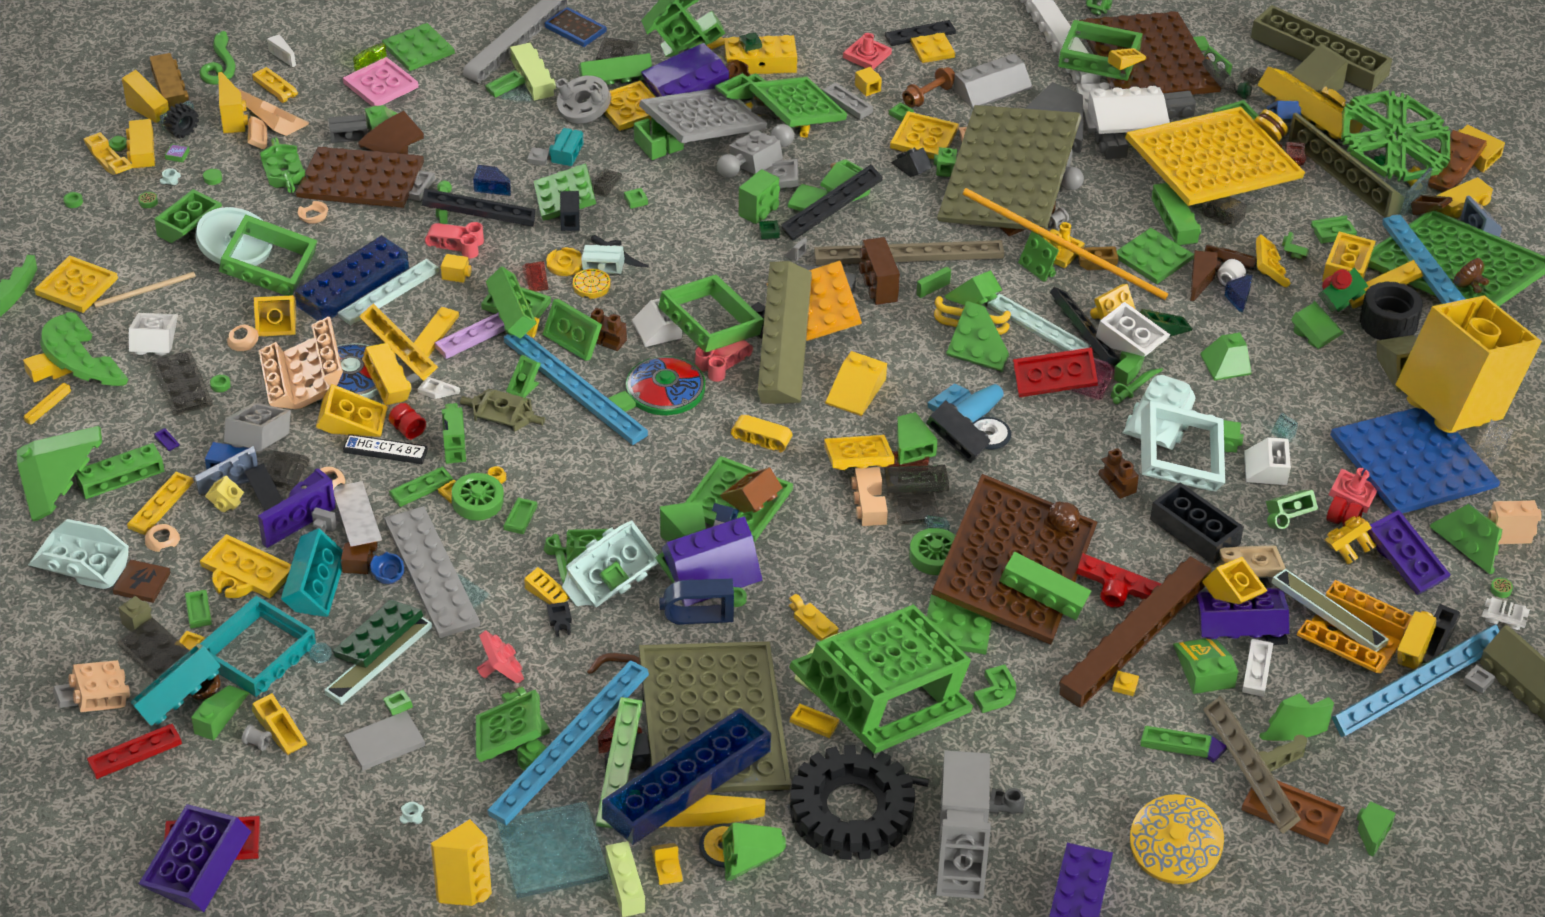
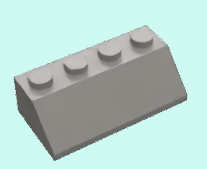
[954,53,1032,109]

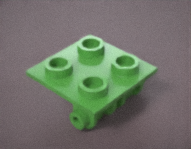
[1018,231,1059,282]

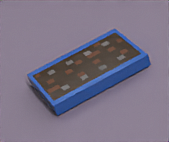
[544,7,607,47]

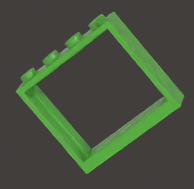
[1058,20,1143,81]
[219,214,318,296]
[658,274,764,353]

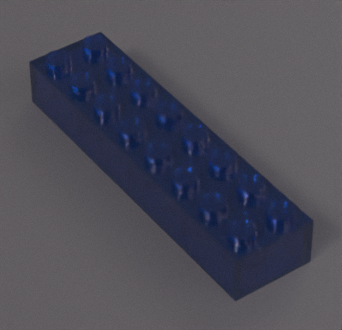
[602,708,771,845]

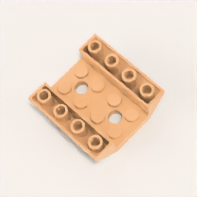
[259,317,343,409]

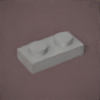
[408,171,435,201]

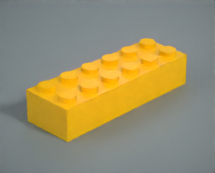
[1258,67,1363,141]

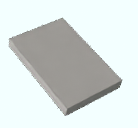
[344,711,425,771]

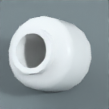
[1217,259,1246,287]

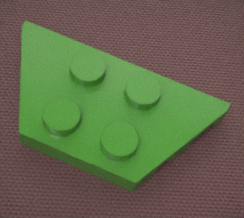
[1430,504,1503,574]

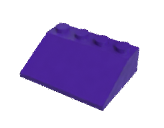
[641,43,729,97]
[662,516,763,606]
[1196,588,1289,639]
[139,804,251,912]

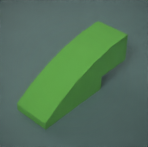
[715,73,766,100]
[1114,351,1144,386]

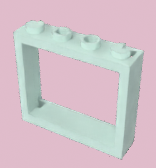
[1141,401,1225,491]

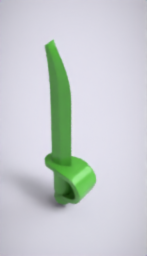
[1111,368,1163,404]
[544,534,567,584]

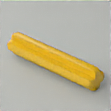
[23,383,71,425]

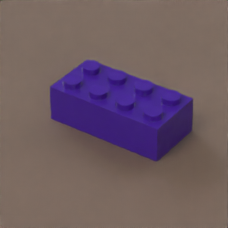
[1049,843,1113,917]

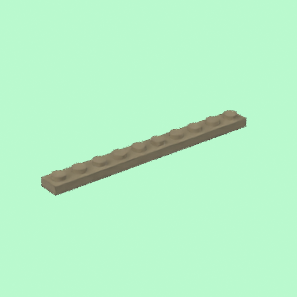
[814,240,1004,265]

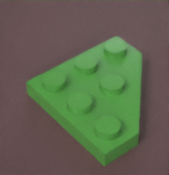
[947,301,1009,372]

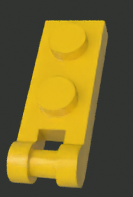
[252,67,298,103]

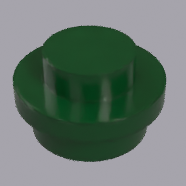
[1237,81,1252,99]

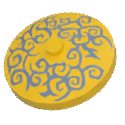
[1130,794,1224,884]

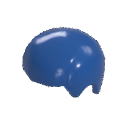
[370,552,405,584]

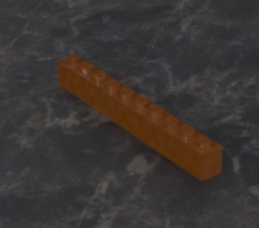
[1059,556,1211,708]

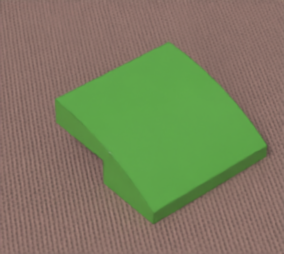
[788,184,829,211]

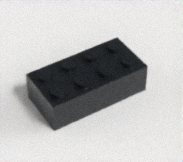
[1150,482,1244,564]

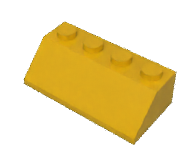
[431,819,492,906]

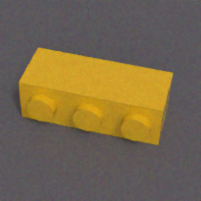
[126,119,155,168]
[1436,177,1493,218]
[362,343,411,405]

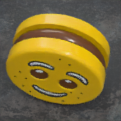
[1254,109,1288,143]

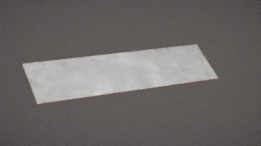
[334,481,382,547]

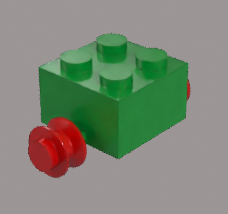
[1318,267,1368,312]

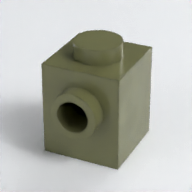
[118,596,153,635]

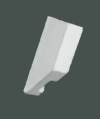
[418,377,460,399]

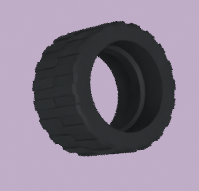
[1359,281,1423,340]

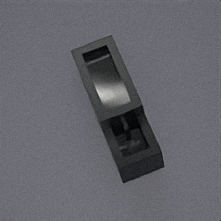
[1422,604,1460,663]

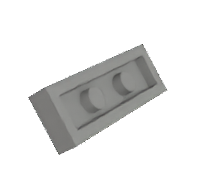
[823,83,873,120]

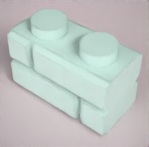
[582,245,624,274]

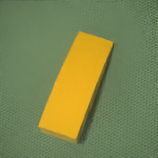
[23,353,73,383]
[252,693,307,755]

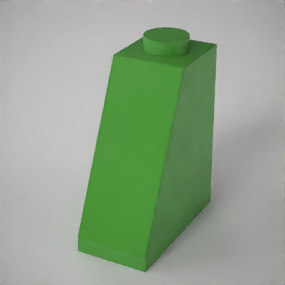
[897,412,937,465]

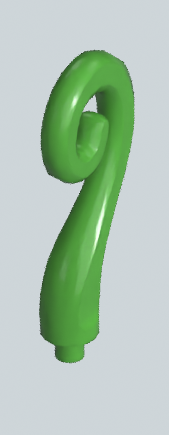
[200,31,236,85]

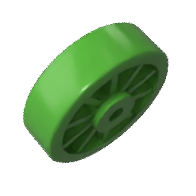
[452,473,504,521]
[909,528,956,575]

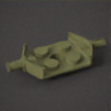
[460,389,545,432]

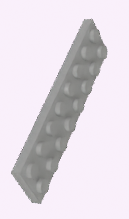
[384,506,480,638]

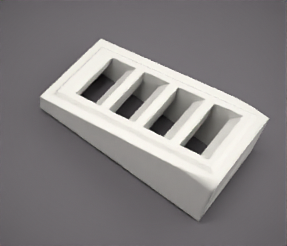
[267,35,296,67]

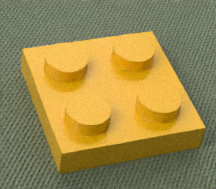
[911,33,955,63]

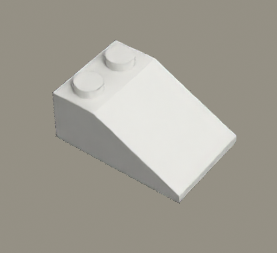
[1096,302,1170,357]
[129,313,178,355]

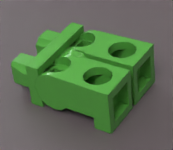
[442,403,466,464]

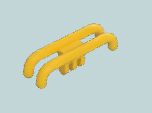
[934,296,1011,335]

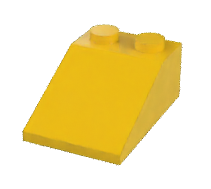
[218,72,248,134]
[1322,232,1376,282]
[825,351,887,416]
[316,384,388,437]

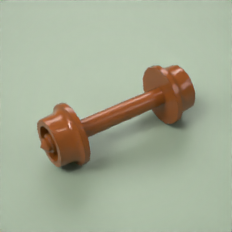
[902,67,955,107]

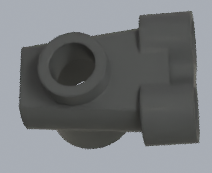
[989,788,1025,814]

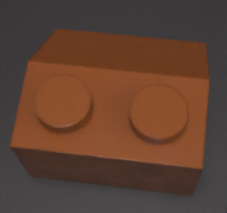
[720,467,783,513]

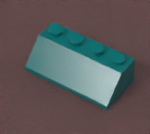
[281,528,343,617]
[130,643,221,726]

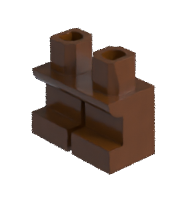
[590,308,627,352]
[1098,448,1139,499]

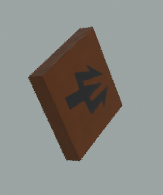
[112,559,171,603]

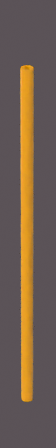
[962,188,1168,300]

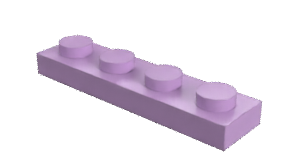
[435,312,505,359]

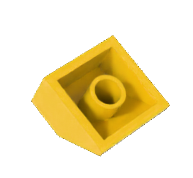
[254,295,296,336]
[1202,557,1267,604]

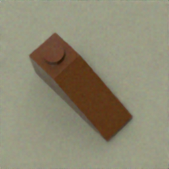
[1190,250,1221,301]

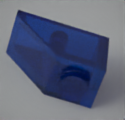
[473,165,511,196]

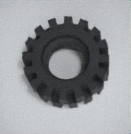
[163,103,199,139]

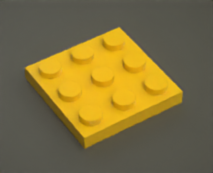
[604,80,655,131]
[890,111,959,159]
[34,255,118,313]
[824,435,894,470]

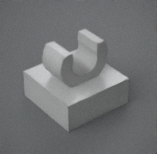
[312,508,336,533]

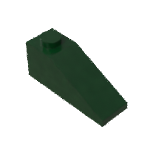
[1139,309,1193,337]

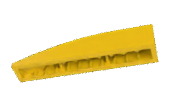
[359,303,438,381]
[625,788,766,828]

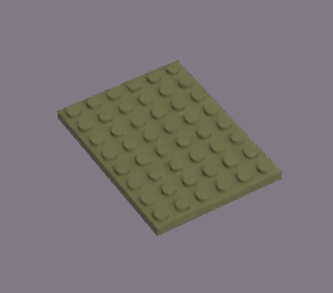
[937,105,1081,230]
[638,641,791,793]

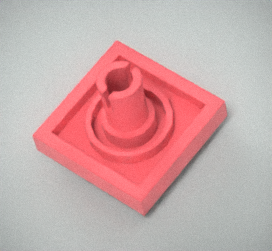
[843,33,892,70]
[1329,468,1377,513]
[477,630,524,683]

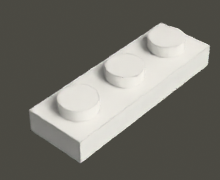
[1242,639,1273,697]

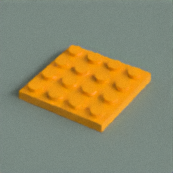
[767,261,862,341]

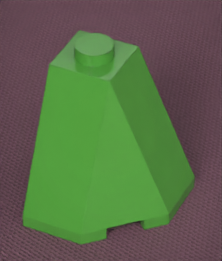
[722,823,786,881]

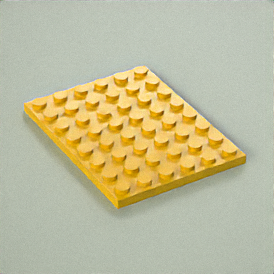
[1125,107,1305,206]

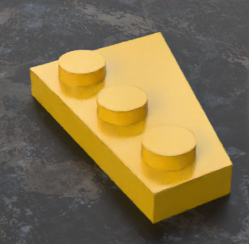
[1256,234,1291,288]

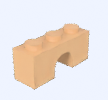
[851,467,888,526]

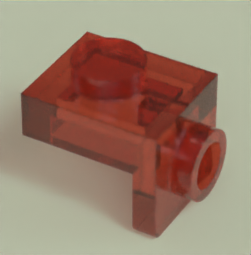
[1285,142,1306,166]

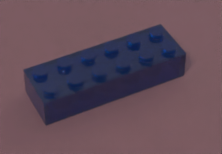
[295,235,409,321]

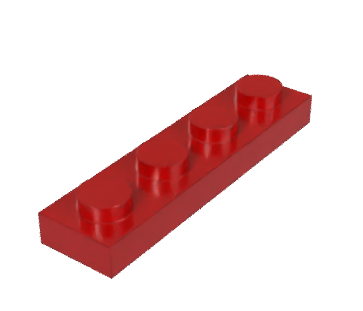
[87,724,182,779]

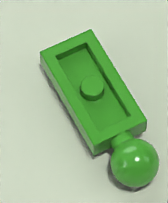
[436,180,452,224]

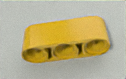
[731,414,793,452]

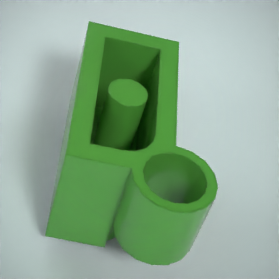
[1266,489,1318,529]

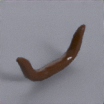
[587,653,640,674]

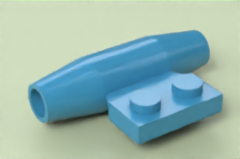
[927,383,1004,423]

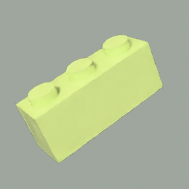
[605,841,645,917]

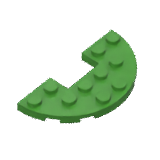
[40,312,128,386]

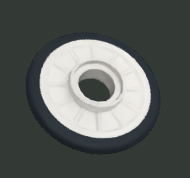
[973,417,1011,449]

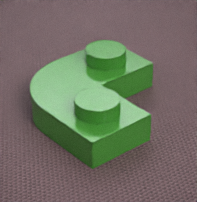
[974,664,1016,713]

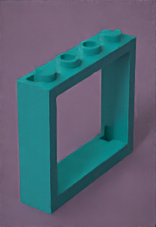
[200,596,316,697]

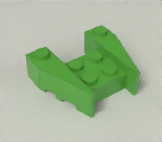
[641,0,726,57]

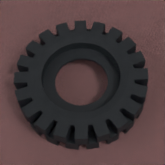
[790,745,915,860]

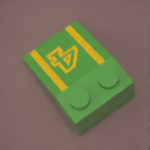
[1173,638,1238,694]

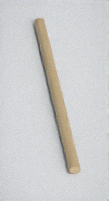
[94,272,196,308]

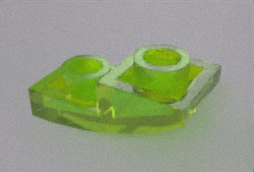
[353,43,387,71]

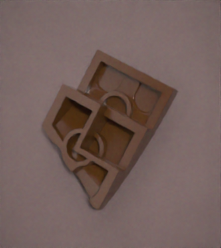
[358,111,424,154]

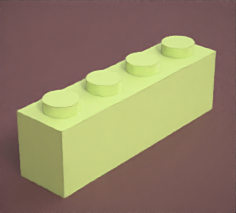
[510,43,556,101]

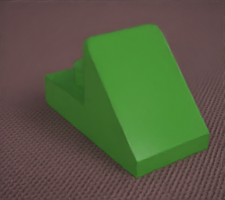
[506,355,541,398]

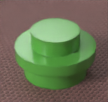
[109,136,127,151]

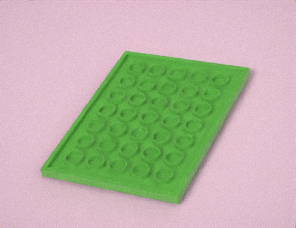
[1368,211,1545,306]

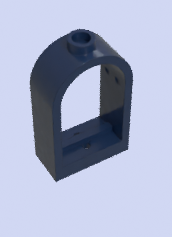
[659,578,734,625]

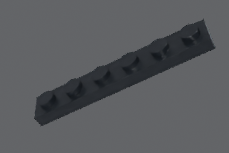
[781,164,883,241]
[422,188,536,227]
[1050,287,1121,366]

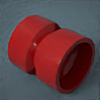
[388,403,427,440]
[1326,495,1364,527]

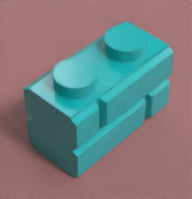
[549,128,584,166]

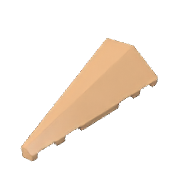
[237,88,309,136]

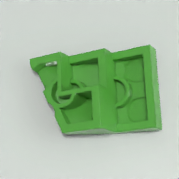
[1259,693,1334,741]

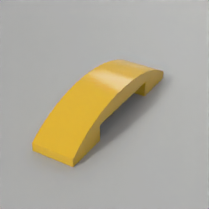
[83,132,133,175]

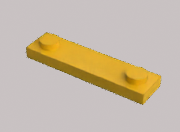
[1349,260,1423,308]
[414,306,459,357]

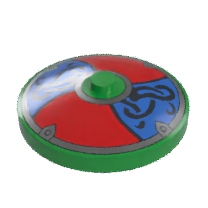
[626,356,705,415]

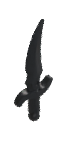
[591,235,649,267]

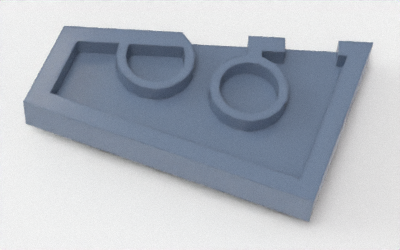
[195,446,258,495]

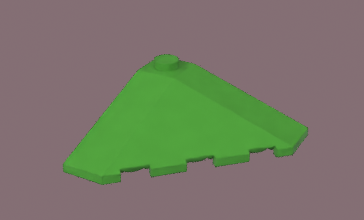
[17,426,102,521]

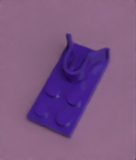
[258,468,336,548]
[1367,510,1451,595]

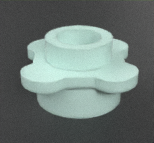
[160,169,181,185]
[400,802,424,824]

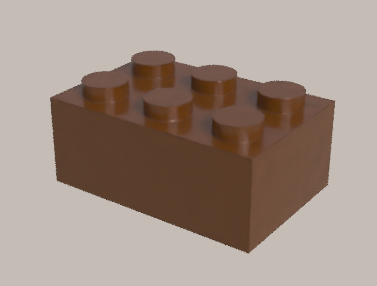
[859,237,900,305]

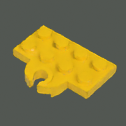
[200,534,291,599]

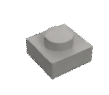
[527,147,549,166]
[1463,665,1495,694]
[53,684,78,708]

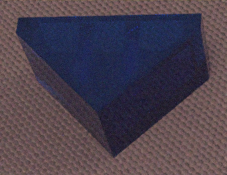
[1224,274,1253,312]

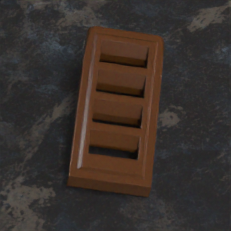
[1411,195,1453,215]

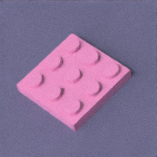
[343,57,418,107]

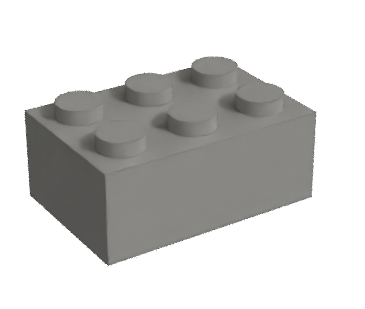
[224,403,291,451]

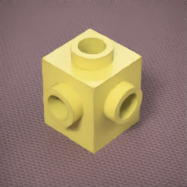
[205,476,244,512]

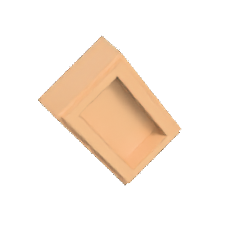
[248,116,267,149]

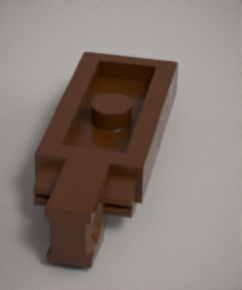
[1205,244,1257,269]

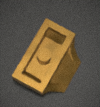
[1078,246,1118,270]

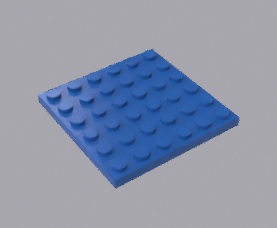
[1330,408,1500,514]

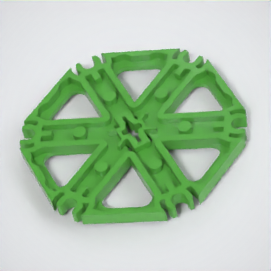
[1341,90,1450,182]

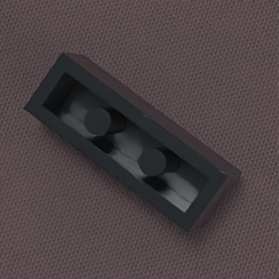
[926,400,991,463]

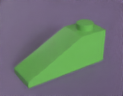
[191,685,249,741]

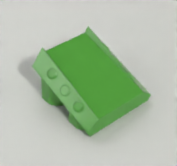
[1291,300,1344,349]
[566,529,608,564]

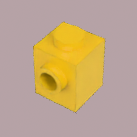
[855,67,882,96]
[441,254,471,283]

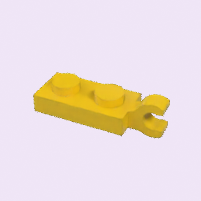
[789,594,839,641]

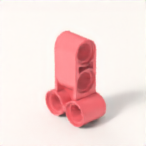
[425,222,484,259]
[695,340,753,382]

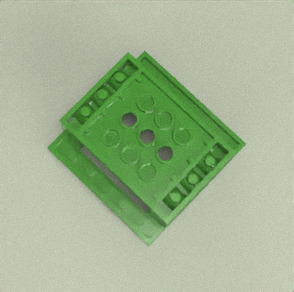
[789,604,973,754]

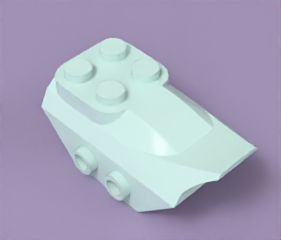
[1123,375,1195,450]
[28,519,129,589]
[562,520,659,608]

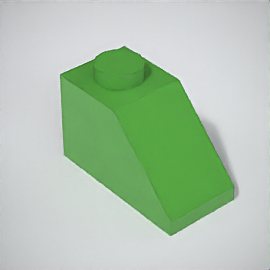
[1356,801,1396,857]

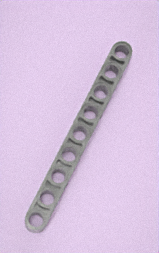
[463,0,567,83]

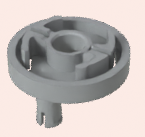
[556,76,611,124]

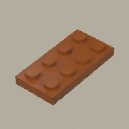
[1418,130,1487,192]
[1241,780,1345,845]

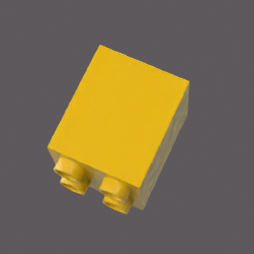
[1395,295,1542,433]

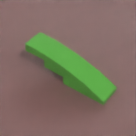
[0,255,37,317]

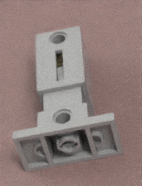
[936,750,991,899]

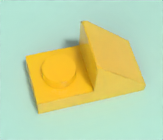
[651,843,683,885]

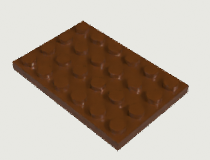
[296,147,424,208]

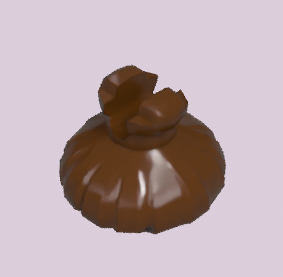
[1453,258,1490,294]

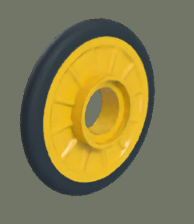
[699,823,731,868]

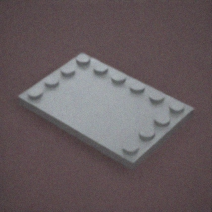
[639,89,767,143]

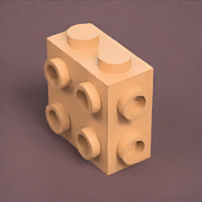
[1488,500,1541,544]
[69,660,130,712]

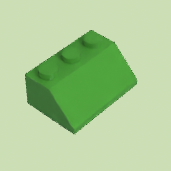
[154,189,222,243]

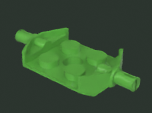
[260,137,306,193]

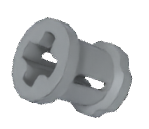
[1048,207,1069,229]
[241,724,272,751]

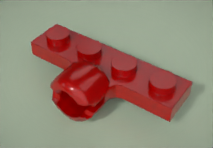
[1076,553,1162,608]

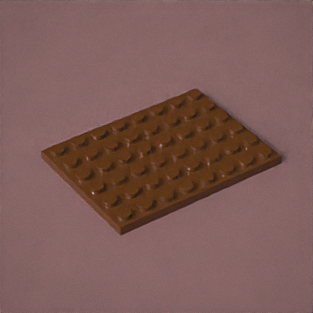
[1079,11,1222,95]
[931,474,1098,645]

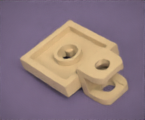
[1218,546,1286,577]

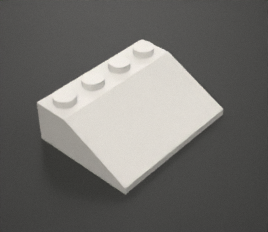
[1088,86,1170,134]

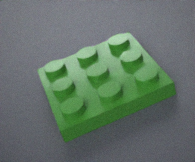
[382,23,455,71]
[534,163,597,221]
[1117,228,1194,284]
[927,594,992,655]
[476,689,541,762]

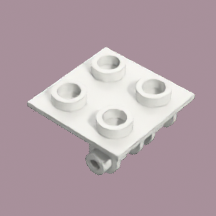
[1482,597,1530,630]

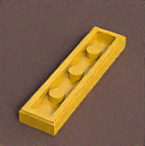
[127,472,194,535]

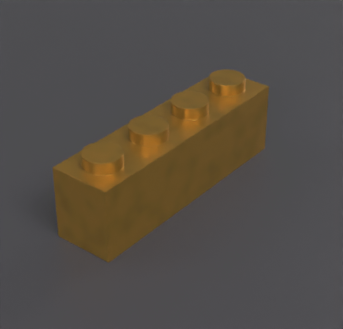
[149,53,189,111]

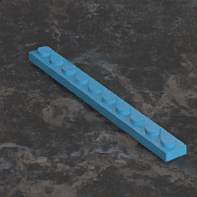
[1382,215,1465,304]
[504,334,648,445]
[1331,624,1500,737]
[487,660,649,826]

